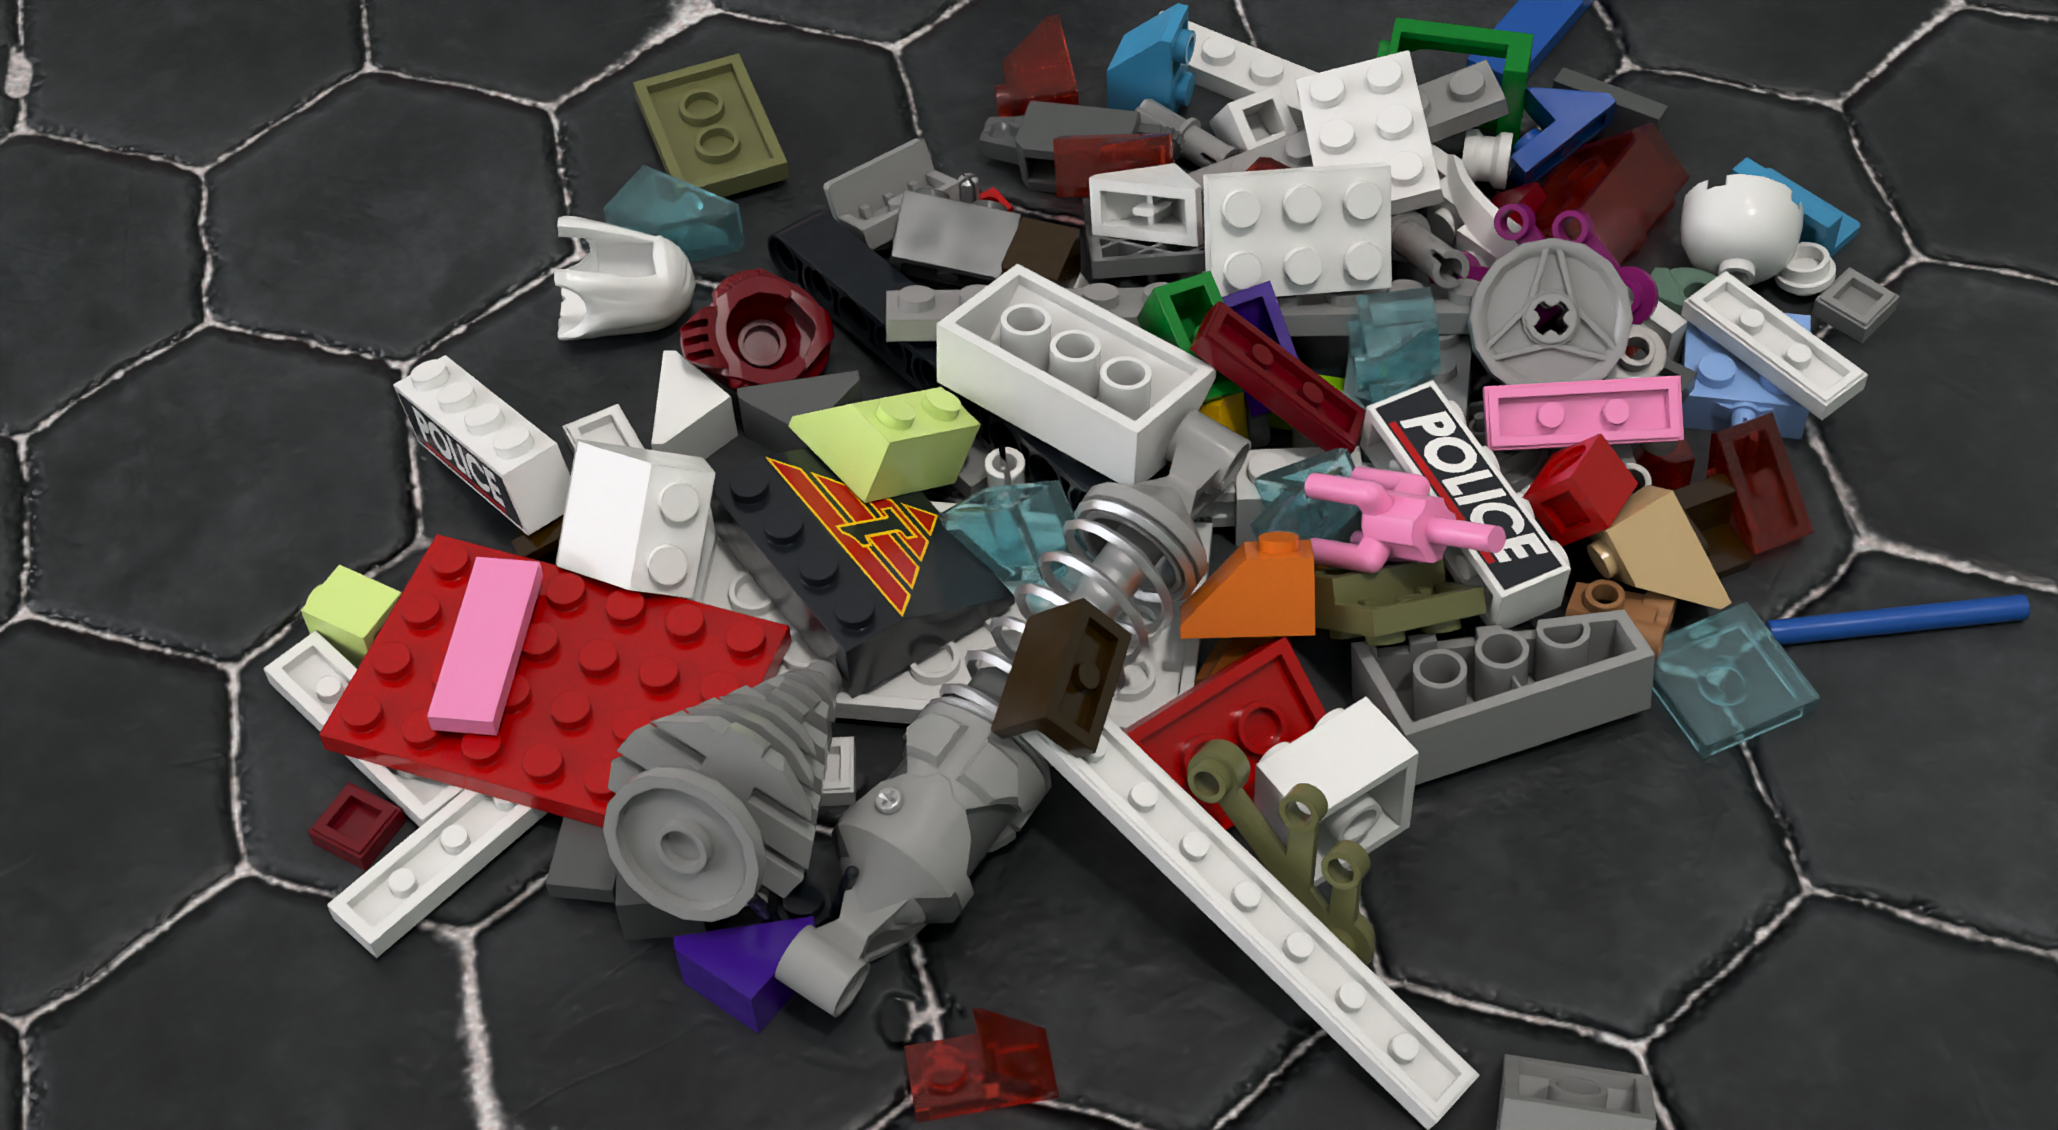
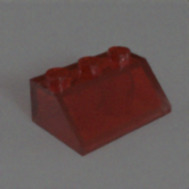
[1535,123,1690,265]

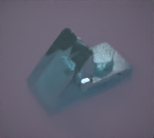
[1250,448,1360,541]

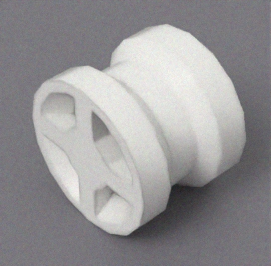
[1462,128,1513,190]

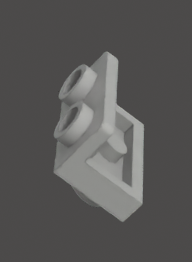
[823,138,960,251]

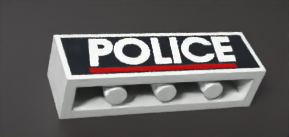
[393,355,570,536]
[1360,380,1571,629]

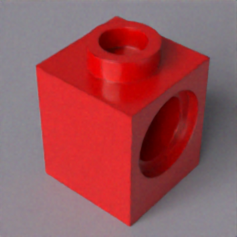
[1522,433,1638,547]

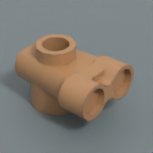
[1565,579,1677,662]

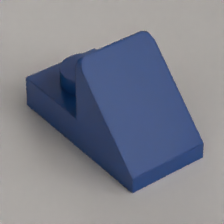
[1509,87,1616,187]

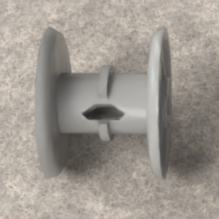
[1467,238,1633,385]

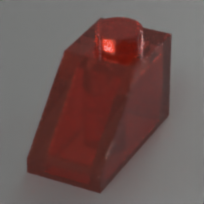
[994,14,1079,117]

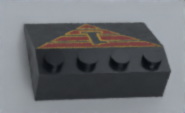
[710,447,1015,699]

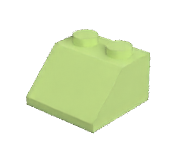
[788,387,981,503]

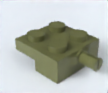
[1314,559,1487,646]

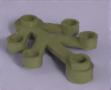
[1187,739,1375,966]

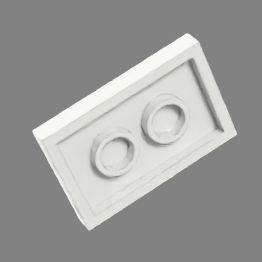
[1295,50,1445,215]
[1203,162,1392,297]

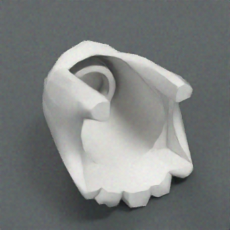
[554,216,696,341]

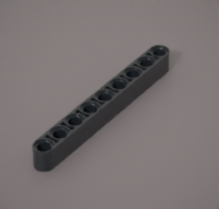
[767,210,1149,520]

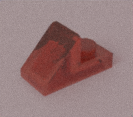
[1053,133,1174,197]
[1706,412,1814,554]
[904,1008,1058,1123]

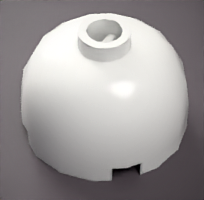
[1680,174,1804,286]

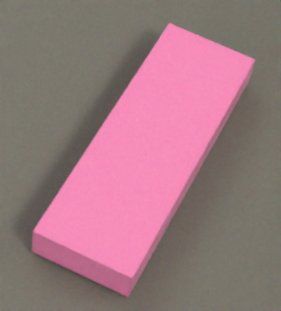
[1483,376,1684,452]
[427,557,543,736]

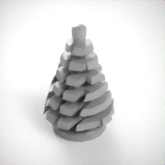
[603,660,842,922]

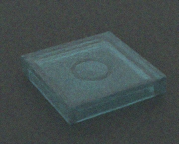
[1652,601,1821,759]

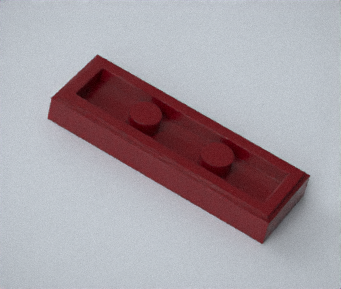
[1190,300,1366,463]

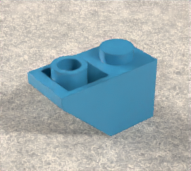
[1107,3,1196,113]

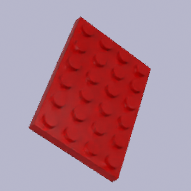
[319,534,792,828]

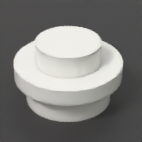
[1775,242,1836,296]

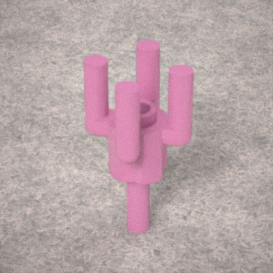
[1304,466,1506,574]

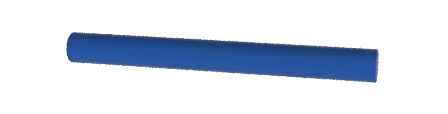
[1764,594,2030,646]

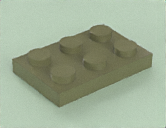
[633,53,790,209]

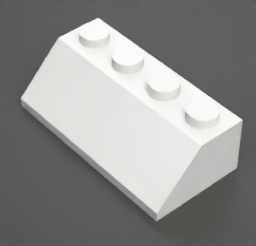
[936,264,1216,484]

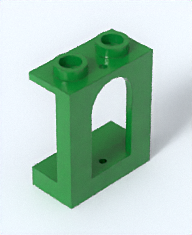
[1377,17,1534,158]

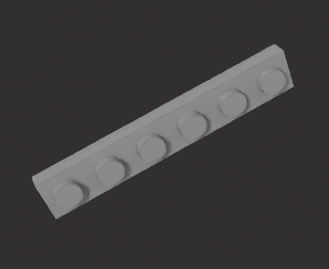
[1188,60,1509,190]

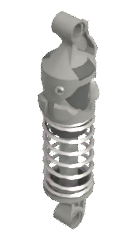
[775,409,1251,1017]

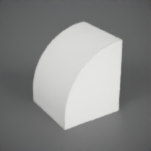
[1209,84,1298,154]

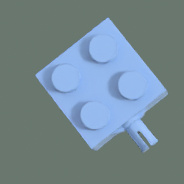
[1682,313,1811,453]

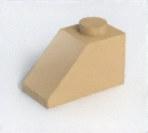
[1587,485,1732,610]

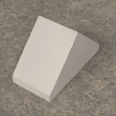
[1089,163,1203,247]
[651,350,738,459]

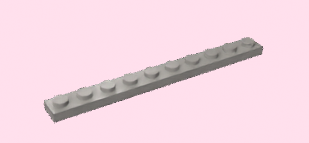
[886,279,1480,342]

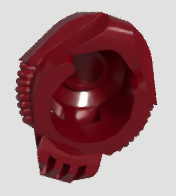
[679,268,835,393]

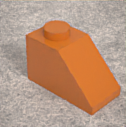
[1180,531,1315,639]

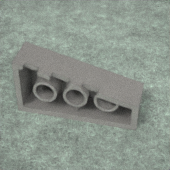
[1351,609,1655,785]

